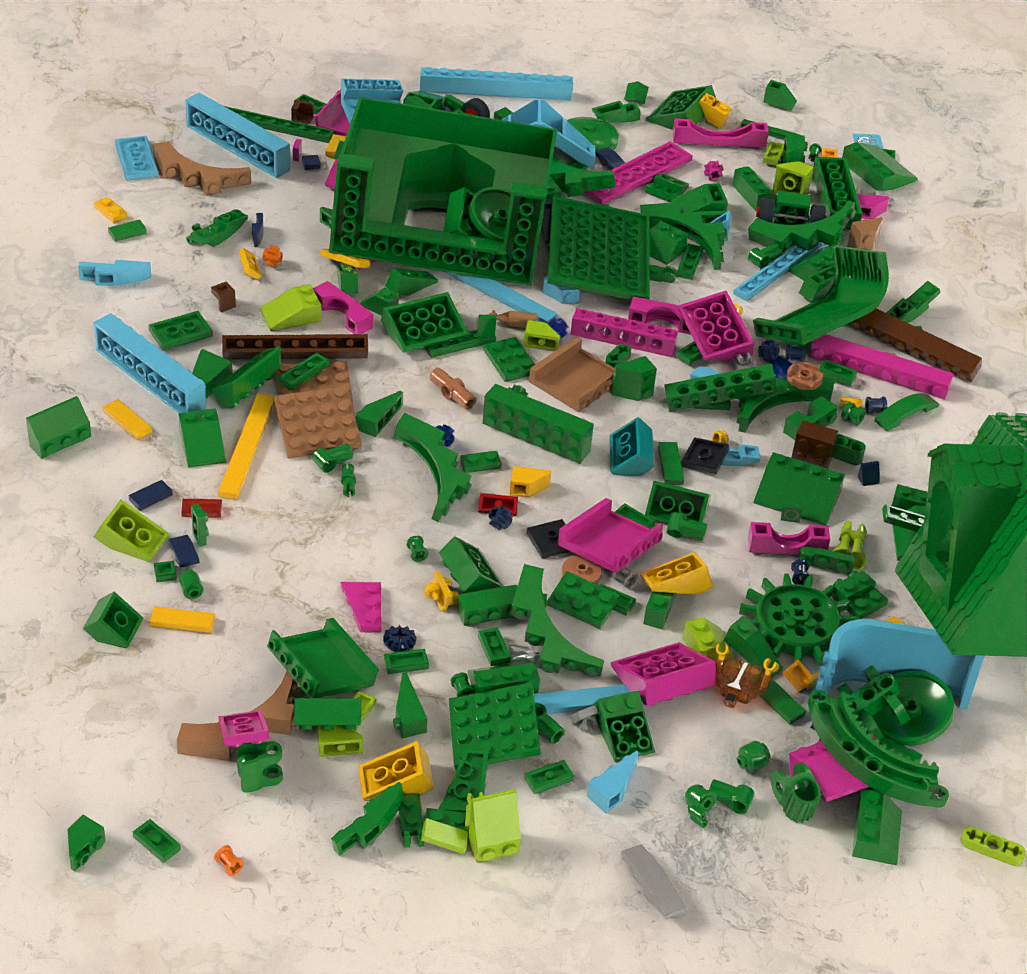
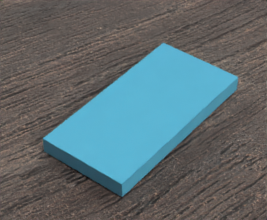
[115,136,158,180]

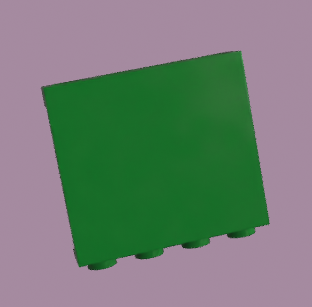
[267,618,379,698]

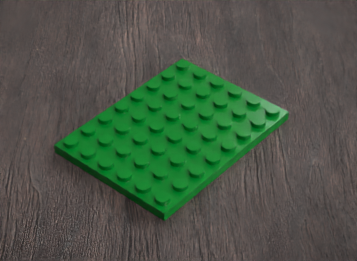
[547,196,650,300]

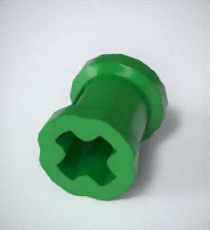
[406,535,428,562]
[450,672,475,697]

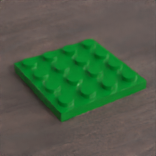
[449,682,541,770]

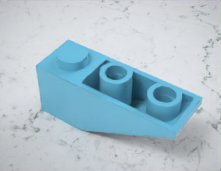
[587,751,639,813]

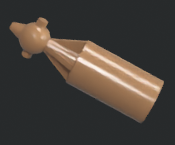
[487,310,537,328]

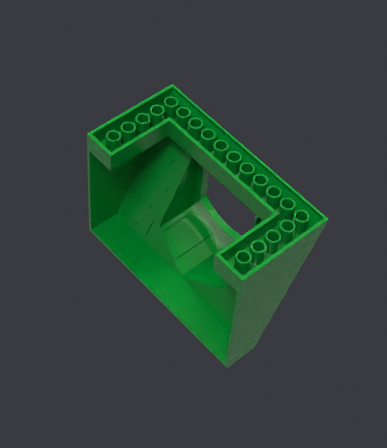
[329,97,557,286]
[895,412,1027,657]

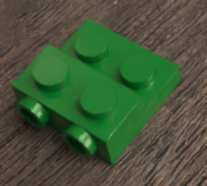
[831,570,888,619]

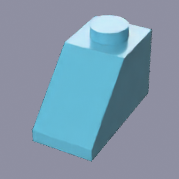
[543,277,580,303]

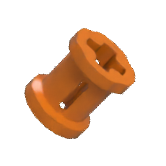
[214,845,244,876]

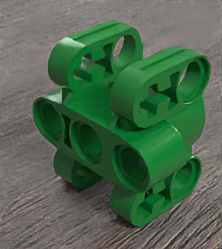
[837,665,911,740]

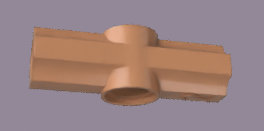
[430,367,476,410]

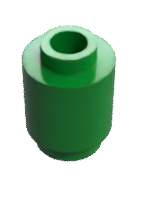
[179,570,204,599]

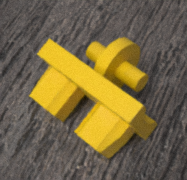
[423,572,458,611]

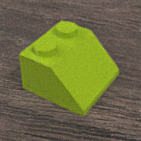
[773,162,814,194]
[682,618,736,663]

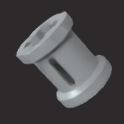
[611,567,638,588]

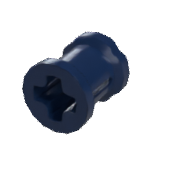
[785,344,805,362]
[865,396,887,413]
[791,559,809,585]

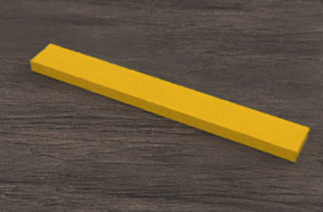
[218,393,274,500]

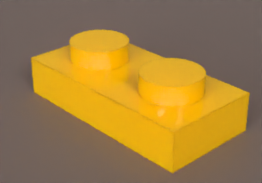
[94,197,127,223]
[238,247,262,280]

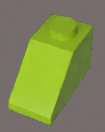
[524,320,560,351]
[317,726,363,757]

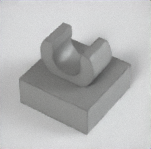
[731,352,755,371]
[570,705,599,731]

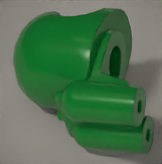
[685,784,717,828]

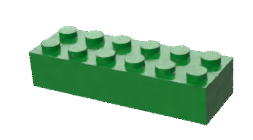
[812,157,862,230]
[482,384,594,464]

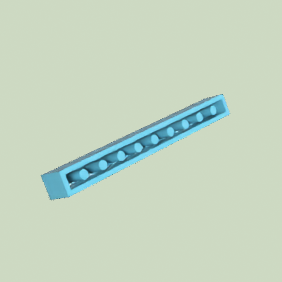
[420,67,573,101]

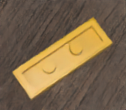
[320,249,371,268]
[103,399,152,440]
[149,606,215,633]

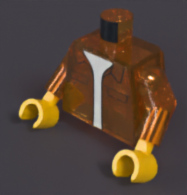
[716,643,779,708]

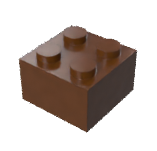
[791,420,838,469]

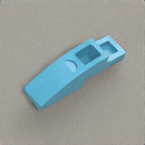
[78,260,151,285]

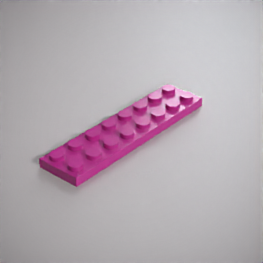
[584,141,693,205]

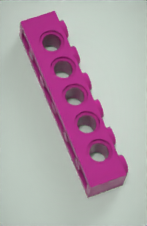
[570,308,679,358]

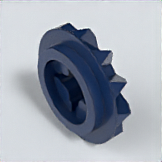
[383,624,416,652]

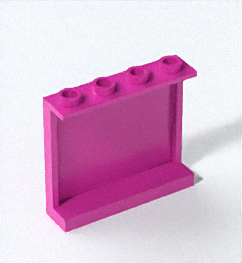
[314,89,350,136]
[558,498,663,573]

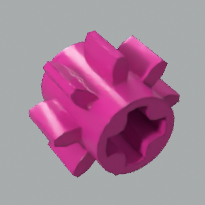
[704,160,724,180]

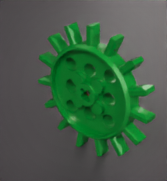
[739,573,857,666]

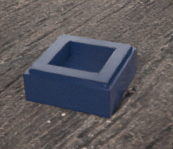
[302,155,321,170]

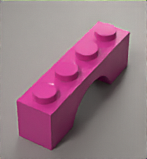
[313,281,374,334]
[628,297,691,334]
[748,522,830,555]

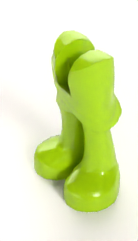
[832,521,867,570]

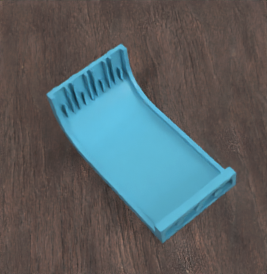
[816,619,985,709]

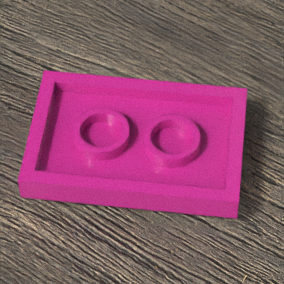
[218,710,270,747]

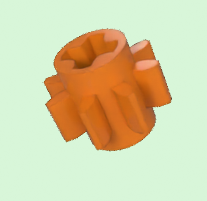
[262,245,283,267]

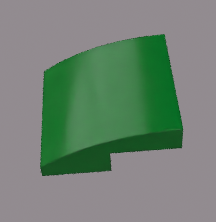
[645,173,689,201]

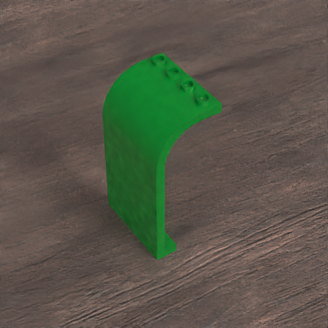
[753,246,889,345]

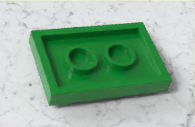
[148,311,213,351]
[483,337,535,382]
[547,571,620,629]

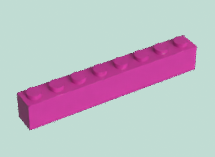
[809,334,954,399]

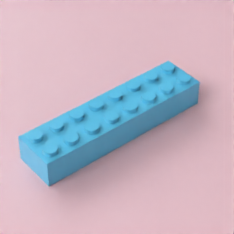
[185,92,290,178]
[93,313,206,413]

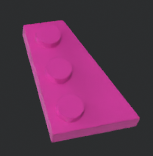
[341,582,381,632]

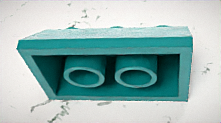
[610,417,654,476]

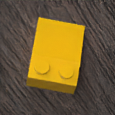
[640,552,713,594]
[358,741,434,801]

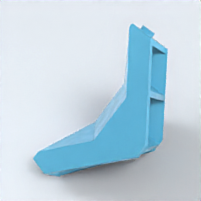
[502,100,595,168]

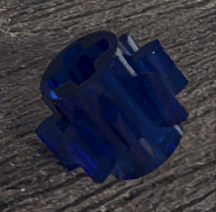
[548,317,569,339]
[436,424,455,447]

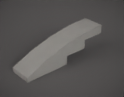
[621,844,687,919]

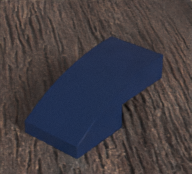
[595,147,625,170]
[252,213,264,247]
[168,534,200,568]

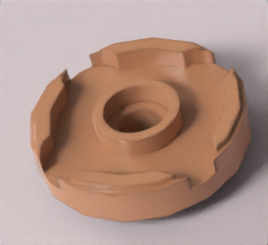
[786,362,823,390]
[562,555,602,584]

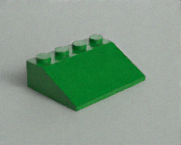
[646,85,717,129]
[842,142,918,191]
[381,292,469,353]
[753,452,845,526]

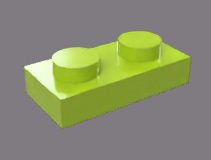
[763,141,784,166]

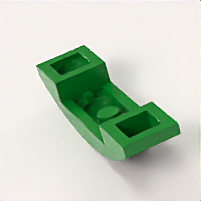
[874,393,939,431]

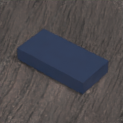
[128,480,173,511]

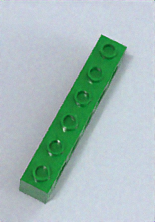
[664,364,777,412]

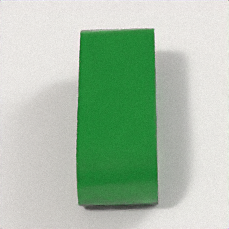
[832,433,866,465]

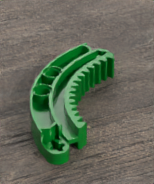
[808,690,949,808]

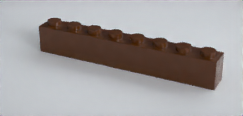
[849,308,982,382]
[222,334,368,359]

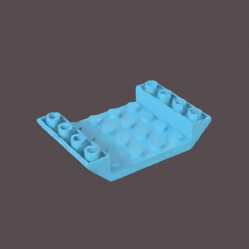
[341,79,404,123]

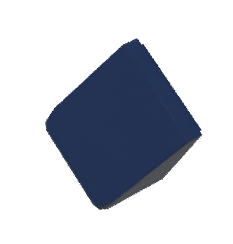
[858,461,880,486]

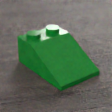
[178,409,226,468]

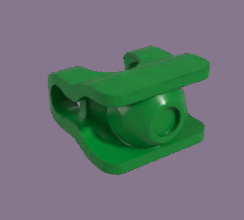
[237,741,283,793]

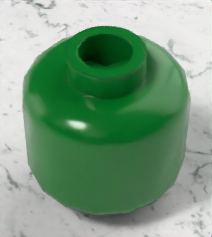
[737,740,770,773]

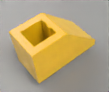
[699,93,733,129]
[510,466,551,497]

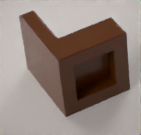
[291,100,314,124]
[211,281,236,312]

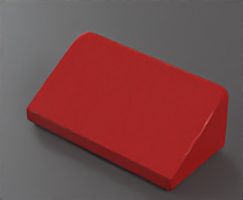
[478,493,518,516]

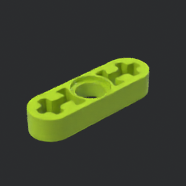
[960,827,1026,866]

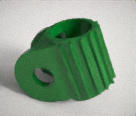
[770,762,822,823]

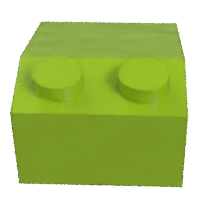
[260,284,321,331]
[93,499,170,562]
[468,789,521,862]

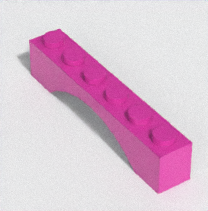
[672,119,769,148]

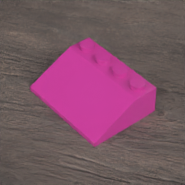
[678,290,754,361]
[611,642,716,706]
[789,731,881,802]

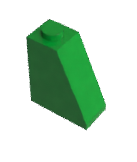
[192,349,232,399]

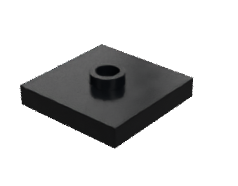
[681,437,730,474]
[526,519,570,558]

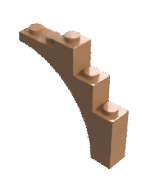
[153,141,251,195]
[177,671,298,761]

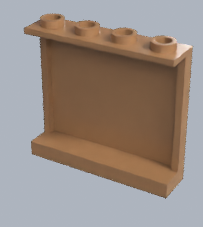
[529,337,614,412]

